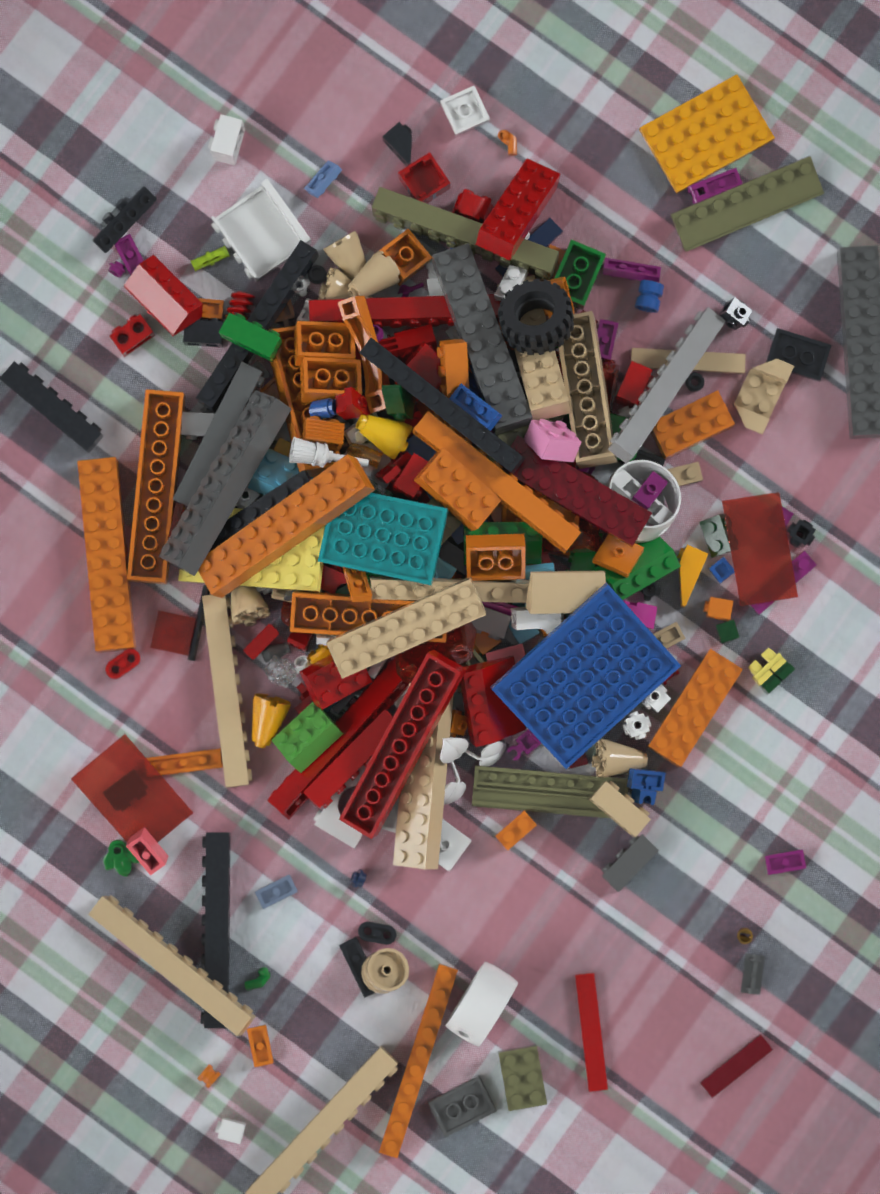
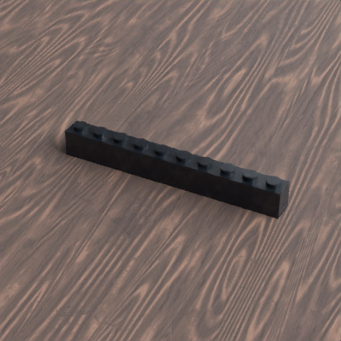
[196,240,319,413]
[359,338,525,474]
[201,832,231,1029]

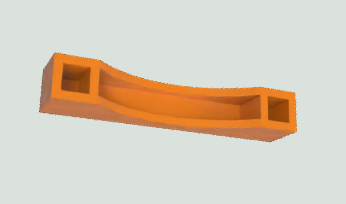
[338,296,390,414]

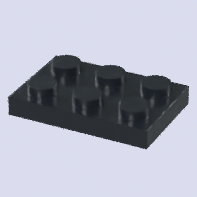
[766,328,832,382]

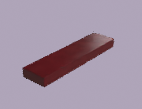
[700,1034,773,1098]

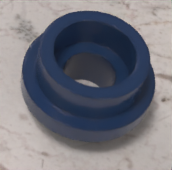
[350,869,367,888]

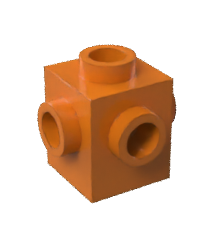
[450,709,467,738]

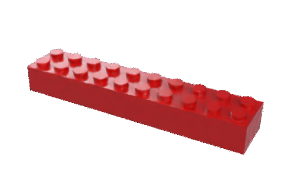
[339,649,467,839]

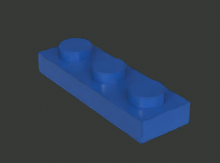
[449,383,502,431]

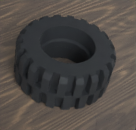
[498,279,574,355]

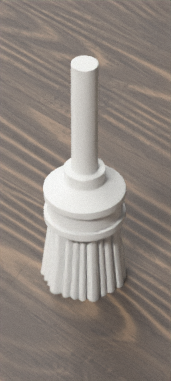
[289,437,369,468]

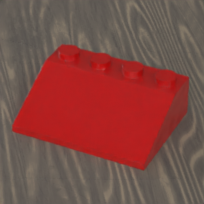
[460,656,526,747]

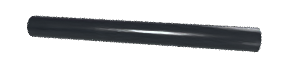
[188,585,210,661]

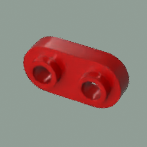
[105,649,141,679]

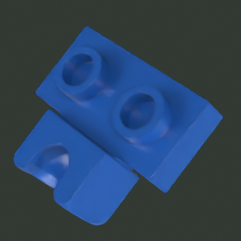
[627,768,666,805]

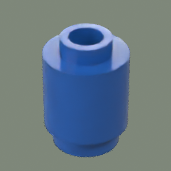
[309,398,337,419]

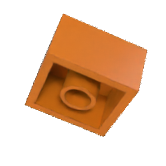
[380,228,432,286]

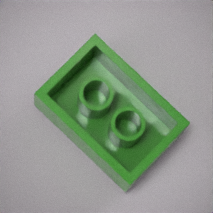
[271,702,343,773]

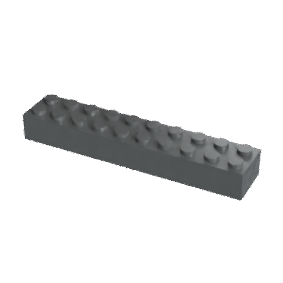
[432,243,532,435]
[837,245,880,439]
[159,390,291,576]

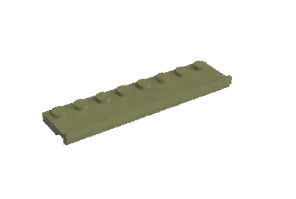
[670,156,825,251]
[472,766,628,819]

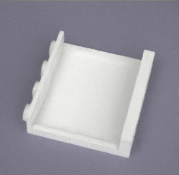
[211,179,312,282]

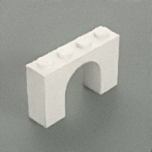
[511,607,564,666]
[313,765,366,849]

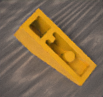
[677,544,708,608]

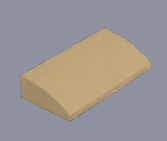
[526,571,606,614]

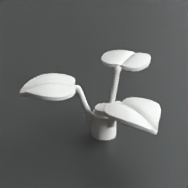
[440,737,506,805]

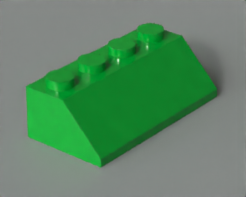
[463,522,542,565]
[594,536,681,600]

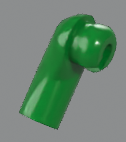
[245,967,271,991]

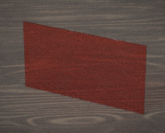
[722,492,798,606]

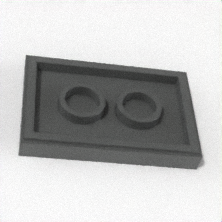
[427,1076,497,1138]

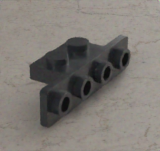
[92,186,157,253]

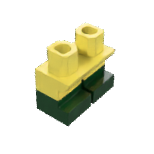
[748,648,795,695]

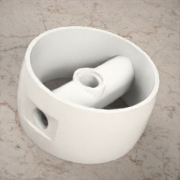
[605,460,681,543]
[445,962,518,1047]

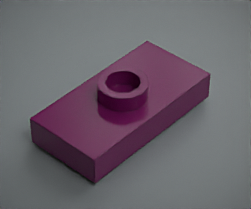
[631,471,669,510]

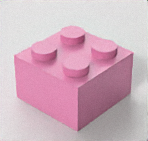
[524,419,581,462]

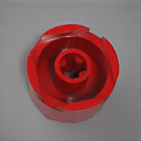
[452,189,494,224]

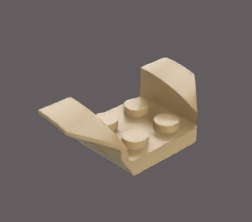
[733,359,794,435]

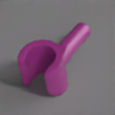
[397,282,424,297]

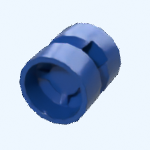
[635,280,664,313]

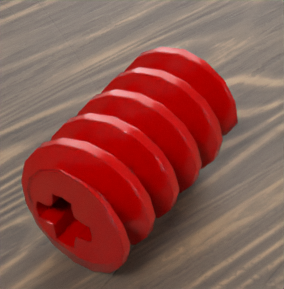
[225,291,255,320]

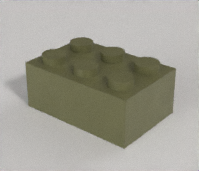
[498,1044,547,1111]

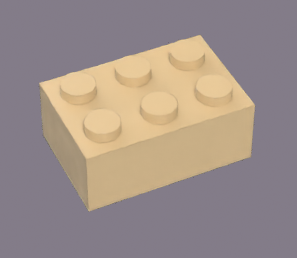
[589,781,651,837]

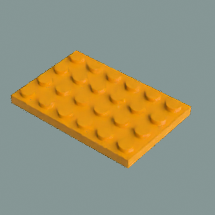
[639,74,775,194]

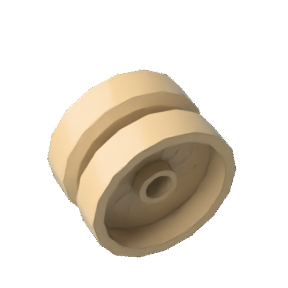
[361,948,409,994]

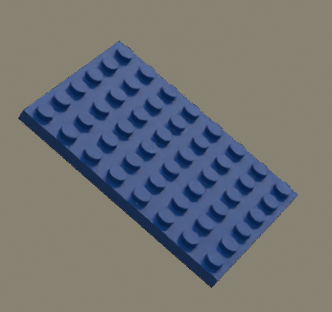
[490,583,681,769]

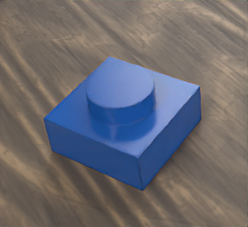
[708,557,736,584]

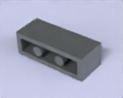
[601,834,659,892]

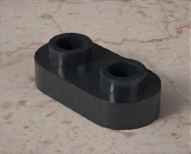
[358,922,397,945]

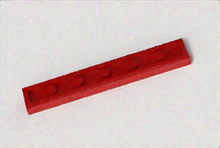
[575,972,608,1092]

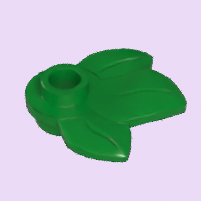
[103,840,140,877]

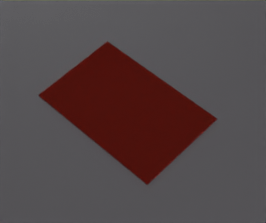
[71,734,194,843]

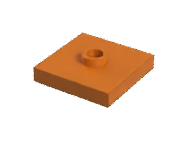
[592,534,644,578]

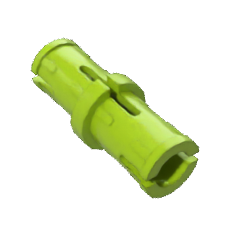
[190,245,230,272]

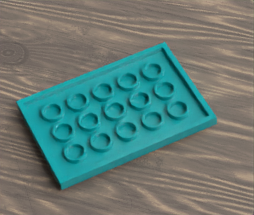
[318,493,449,586]

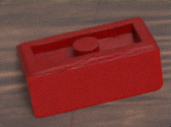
[243,624,279,660]

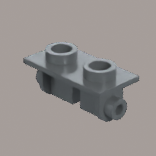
[741,954,765,995]

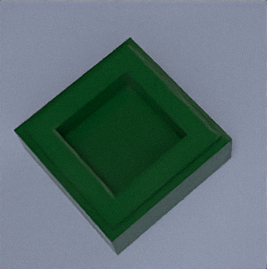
[715,619,740,643]

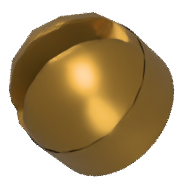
[737,928,753,944]

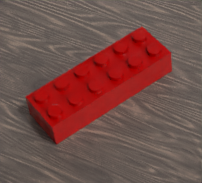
[476,158,561,261]

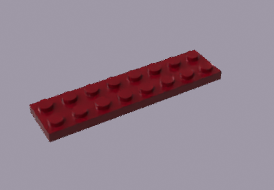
[500,435,652,547]

